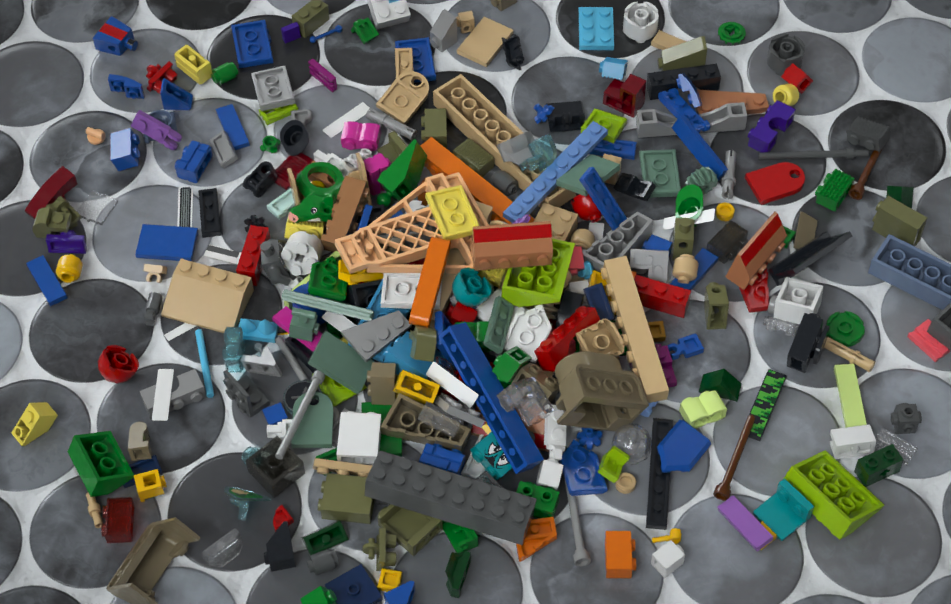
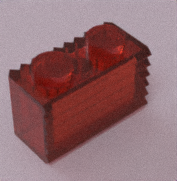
[101,497,135,543]

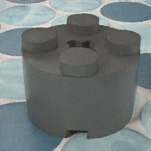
[767,34,805,76]

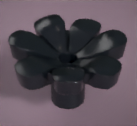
[244,215,268,232]

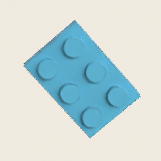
[578,7,614,50]

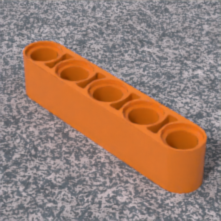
[409,237,451,327]

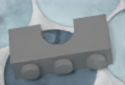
[140,369,206,419]

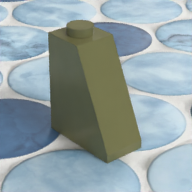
[658,36,707,71]

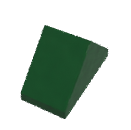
[699,369,742,402]

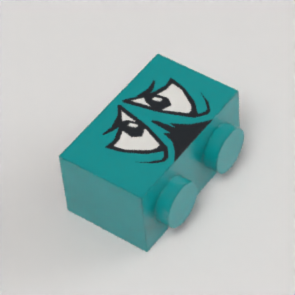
[470,432,512,481]

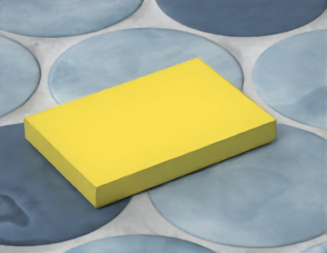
[425,185,480,240]

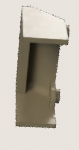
[106,517,201,604]

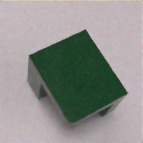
[886,186,914,209]

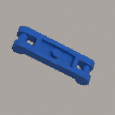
[658,88,710,133]

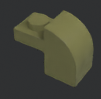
[32,207,72,238]
[409,325,437,362]

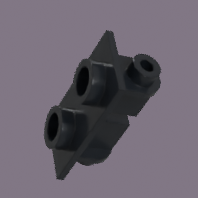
[502,34,524,70]

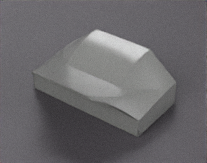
[496,130,537,166]

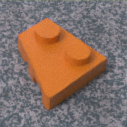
[516,517,557,562]

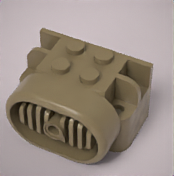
[555,351,649,432]

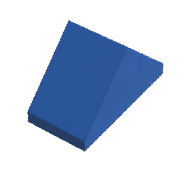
[160,78,193,110]
[384,581,415,604]

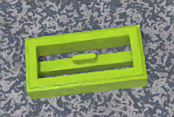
[258,104,298,125]

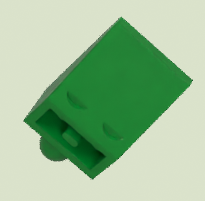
[376,139,427,207]

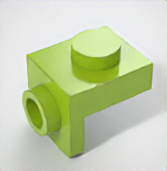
[598,446,630,483]

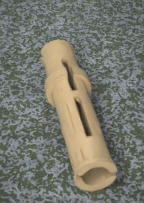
[824,337,876,373]

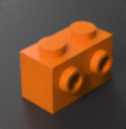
[605,531,636,578]

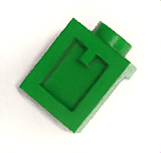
[351,17,379,44]

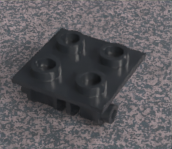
[546,101,585,132]

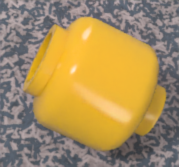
[56,254,83,283]

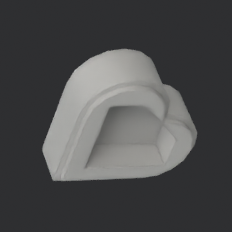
[291,109,312,127]

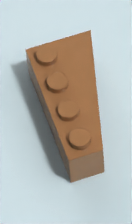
[320,176,370,252]

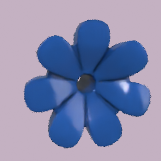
[534,103,554,124]
[576,427,603,450]

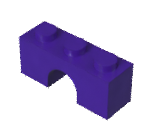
[748,100,796,152]

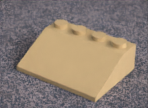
[161,259,254,335]

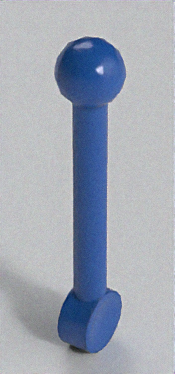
[310,25,342,43]

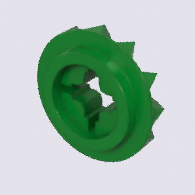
[718,22,746,45]

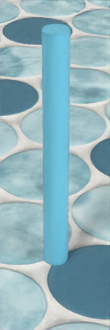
[195,329,214,398]

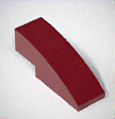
[25,166,78,219]

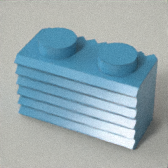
[599,57,628,80]

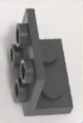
[223,370,270,418]

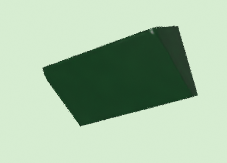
[301,520,349,555]

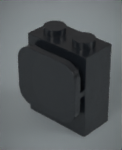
[787,313,830,373]

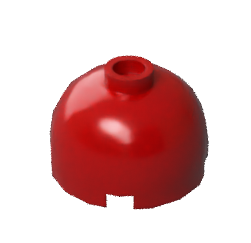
[571,194,603,223]
[98,345,139,383]

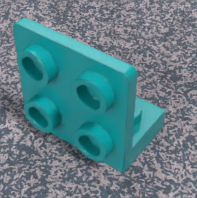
[753,478,814,541]

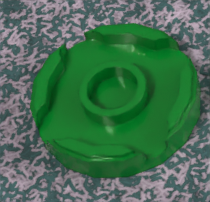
[826,311,865,347]

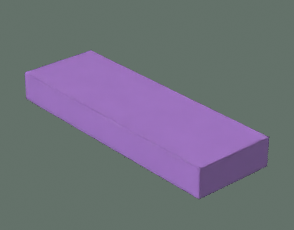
[717,495,773,552]

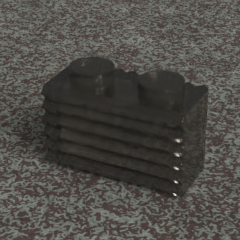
[706,220,748,264]

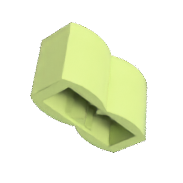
[679,391,727,429]

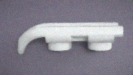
[339,148,373,172]

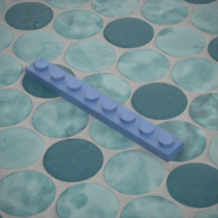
[503,121,608,223]

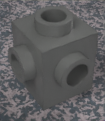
[891,403,922,434]

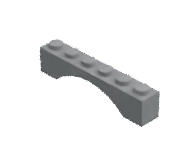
[636,102,747,138]

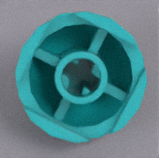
[452,268,492,307]

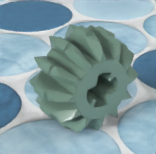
[685,167,718,195]

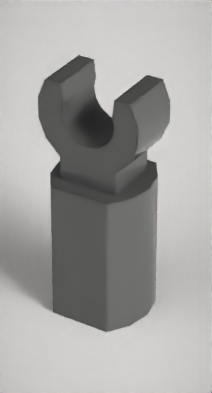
[144,292,162,326]

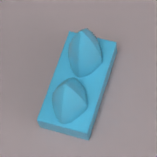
[237,318,279,343]

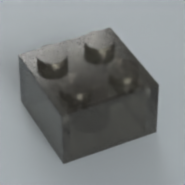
[246,436,305,498]

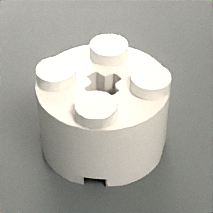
[623,1,659,43]
[281,231,323,276]

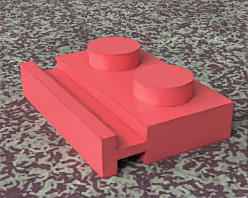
[908,319,950,362]

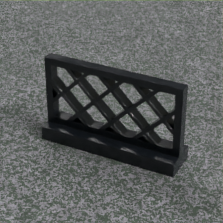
[768,231,852,286]

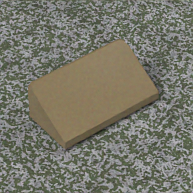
[793,211,817,249]

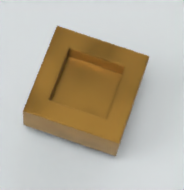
[648,321,666,342]

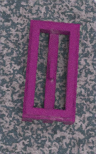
[308,59,337,92]

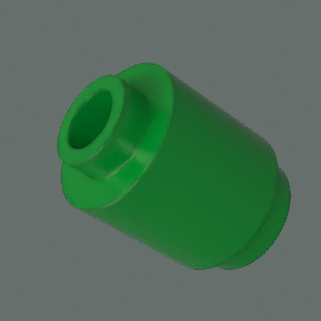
[211,62,239,85]

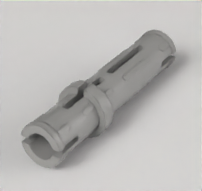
[365,108,417,141]
[721,150,737,199]

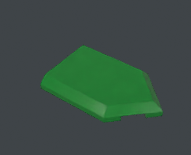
[307,256,348,301]

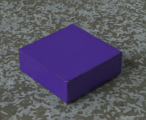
[281,22,301,44]

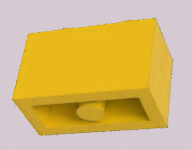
[393,370,440,406]

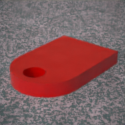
[745,162,805,205]

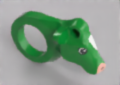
[288,162,344,223]

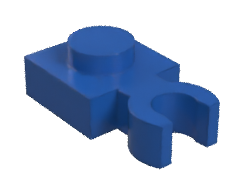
[668,333,704,360]

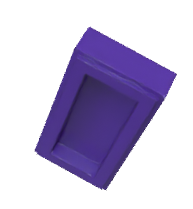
[46,229,87,254]

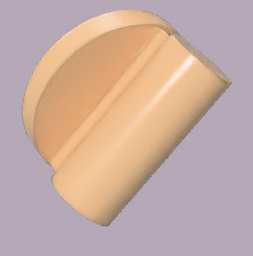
[86,127,106,145]

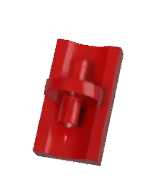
[146,61,178,94]

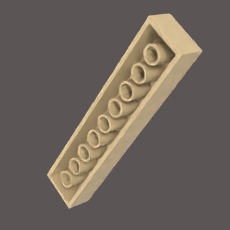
[433,74,576,208]

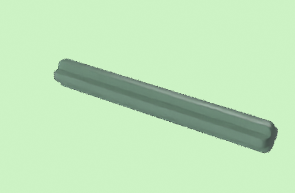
[282,289,374,321]

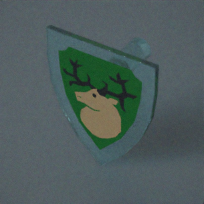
[224,486,271,520]

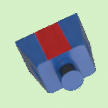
[93,16,138,56]

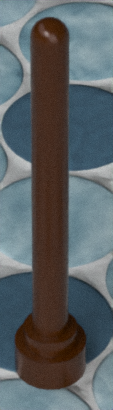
[848,149,882,200]
[713,414,755,501]

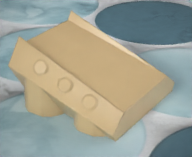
[576,318,625,357]

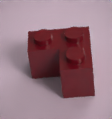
[603,74,646,118]

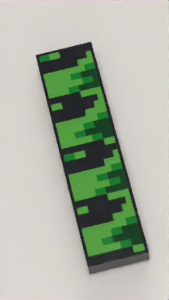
[749,369,787,441]

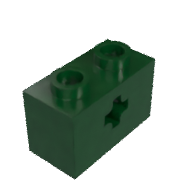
[854,444,904,487]

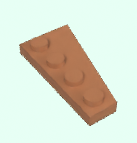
[695,90,769,114]

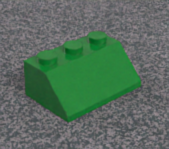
[67,431,134,497]

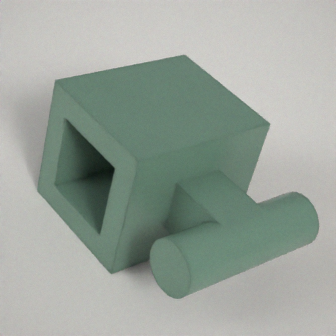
[289,307,320,342]

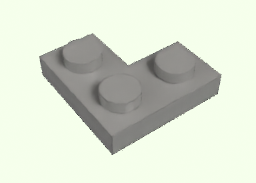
[630,248,669,283]

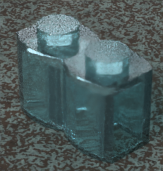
[222,327,246,373]

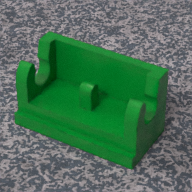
[442,520,478,553]

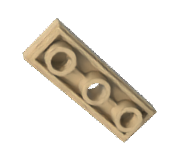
[313,458,372,477]

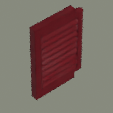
[274,153,314,190]

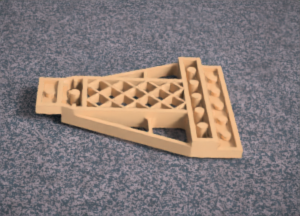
[335,172,489,274]

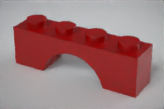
[534,306,600,372]

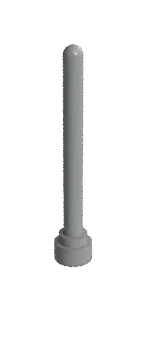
[565,481,591,566]

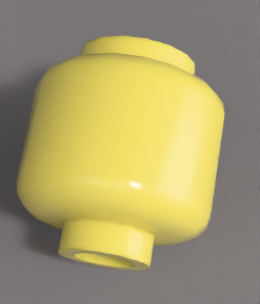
[773,84,799,107]

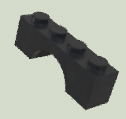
[646,63,721,100]

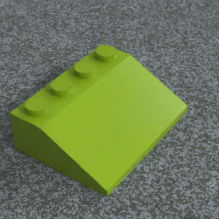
[501,239,575,307]
[783,450,884,540]

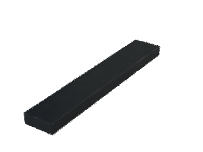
[646,418,673,530]

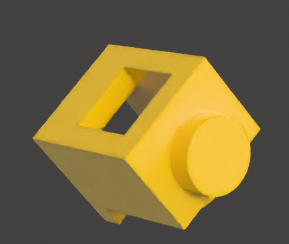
[134,469,167,502]

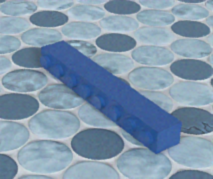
[438,322,544,474]

